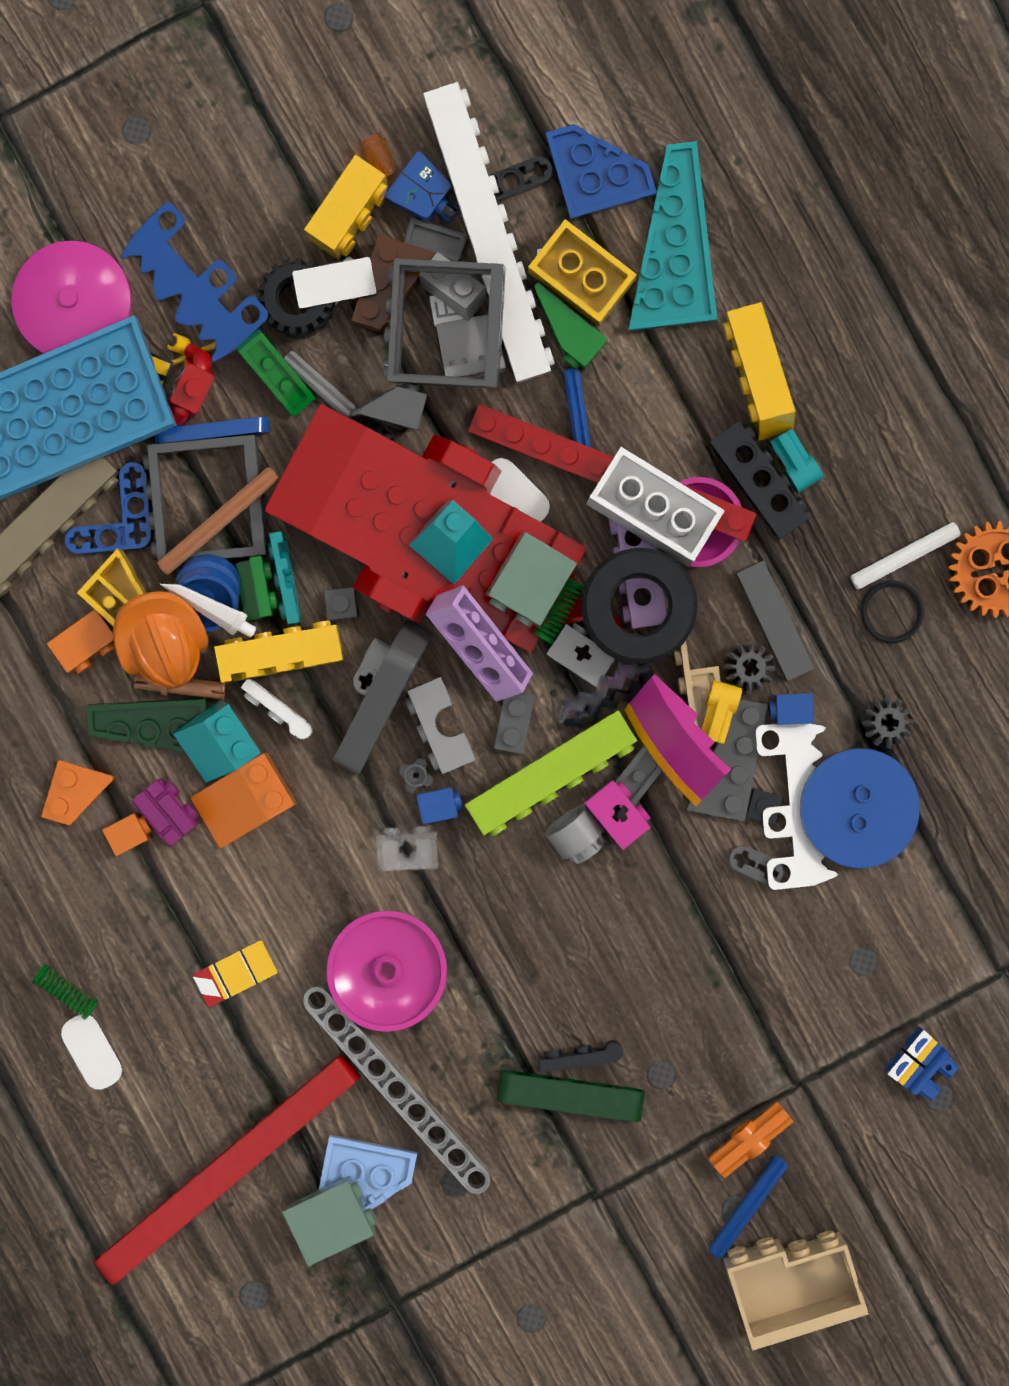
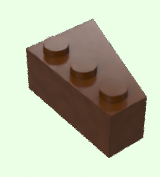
[351,234,436,335]

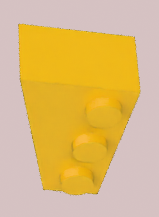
[77,548,147,626]

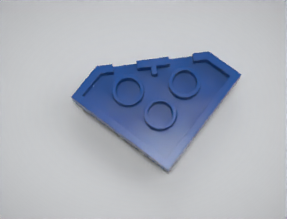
[545,124,657,221]

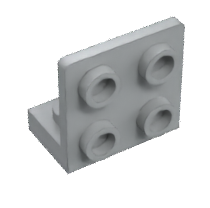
[436,314,506,378]

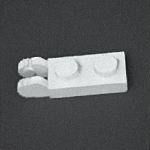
[241,679,313,740]

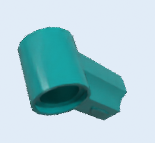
[770,429,824,493]

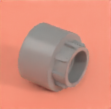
[545,804,605,864]

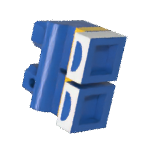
[884,1026,959,1101]

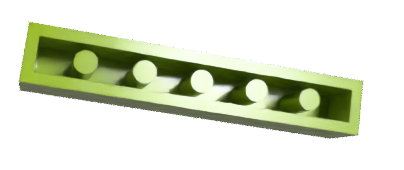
[465,710,637,837]

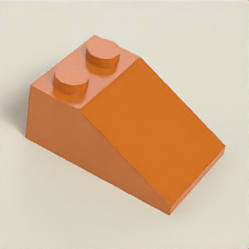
[190,752,298,849]

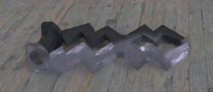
[558,662,654,728]

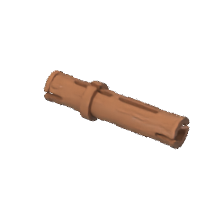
[134,674,226,701]

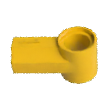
[701,680,742,744]

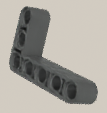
[332,620,433,776]

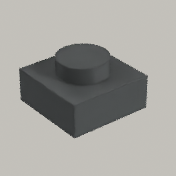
[324,587,358,620]

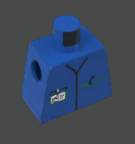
[384,151,460,223]

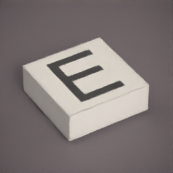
[429,296,463,327]

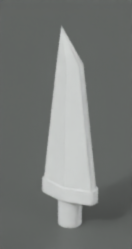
[160,584,256,638]

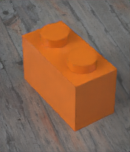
[47,609,115,675]

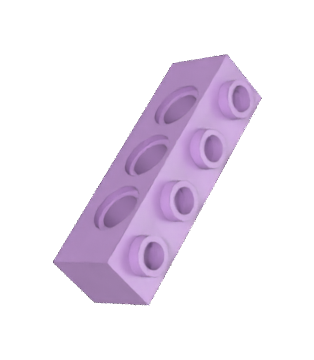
[609,519,667,629]
[426,585,533,702]

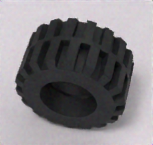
[258,258,336,339]

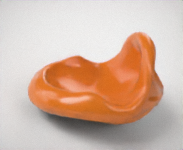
[113,591,208,689]

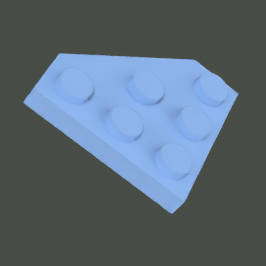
[319,1135,418,1209]

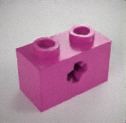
[584,780,651,850]

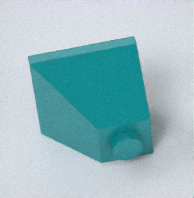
[409,499,493,585]

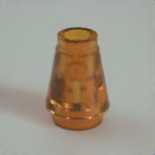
[359,132,397,178]

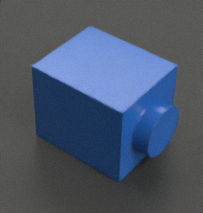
[769,693,814,725]
[417,787,463,824]

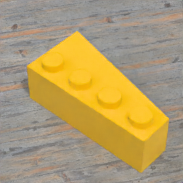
[723,302,795,441]

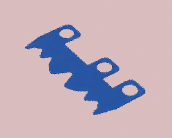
[121,203,268,362]

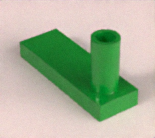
[236,329,316,417]

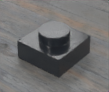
[746,788,783,825]

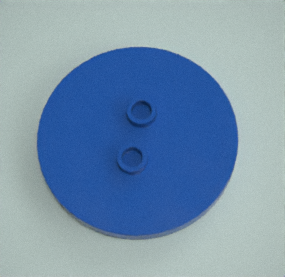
[800,748,920,868]

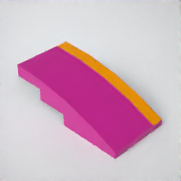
[624,674,731,807]

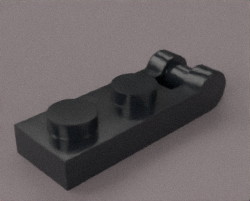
[539,1040,623,1073]

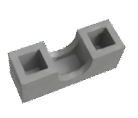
[405,677,476,774]

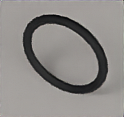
[861,580,924,643]

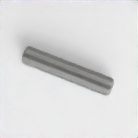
[284,351,356,418]

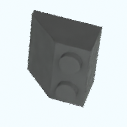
[350,383,427,433]

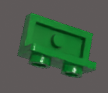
[235,556,278,621]

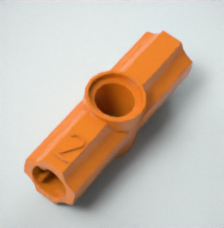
[708,1100,794,1179]

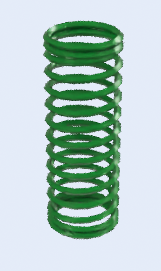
[533,578,585,644]
[32,964,98,1020]

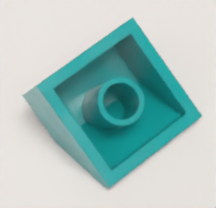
[172,699,261,782]

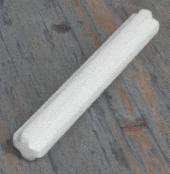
[850,522,961,589]

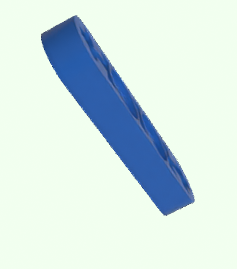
[154,417,270,444]

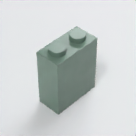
[485,532,577,627]
[282,1175,378,1267]

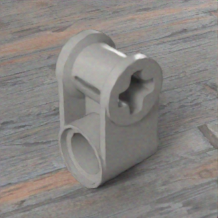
[353,637,391,696]

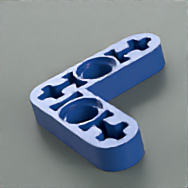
[65,462,153,554]

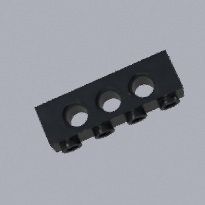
[708,421,810,541]

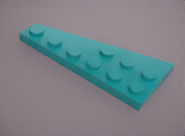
[628,141,718,332]

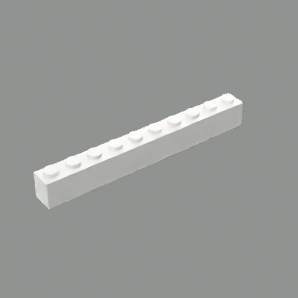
[423,82,555,384]

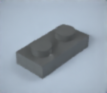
[494,693,534,754]

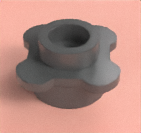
[399,758,433,792]

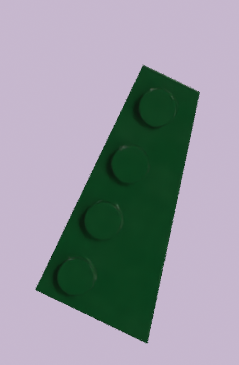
[86,698,207,753]

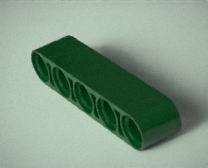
[496,1070,645,1122]

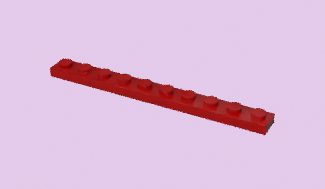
[468,404,757,542]

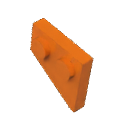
[41,760,115,826]

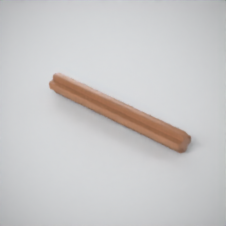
[157,467,279,575]

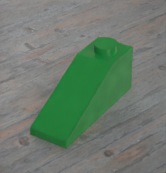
[534,283,608,371]

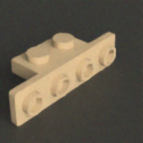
[674,641,721,729]

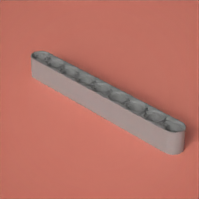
[303,984,490,1194]

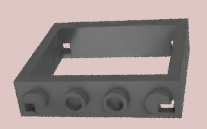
[383,258,506,389]
[143,435,269,564]

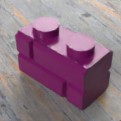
[131,778,200,848]

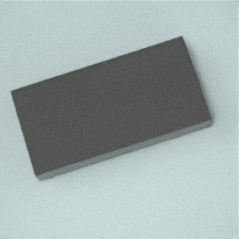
[403,217,468,262]

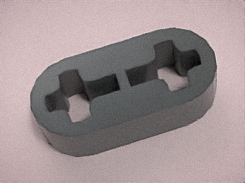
[728,845,783,885]

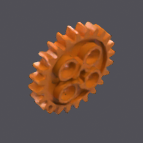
[947,521,1009,618]

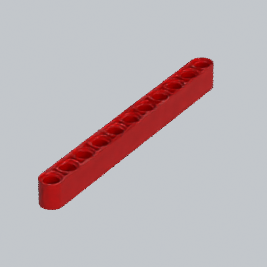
[93,1053,361,1286]

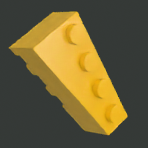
[214,620,344,683]

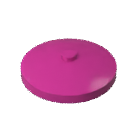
[11,241,132,353]
[327,911,447,1032]

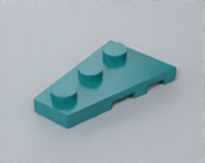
[268,531,302,625]

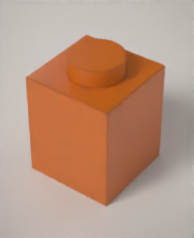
[102,812,153,856]

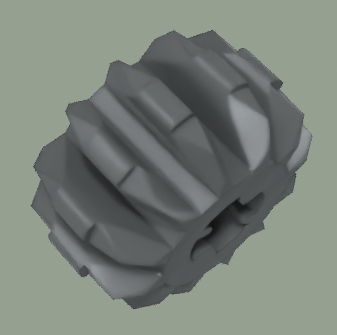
[724,642,775,693]
[862,697,914,748]

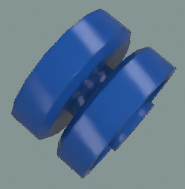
[175,554,241,632]

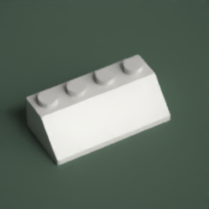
[586,447,725,567]

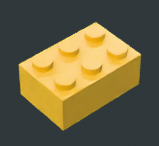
[304,154,388,261]
[528,219,637,327]

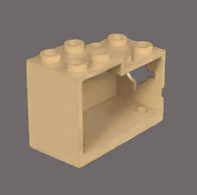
[723,1230,869,1351]

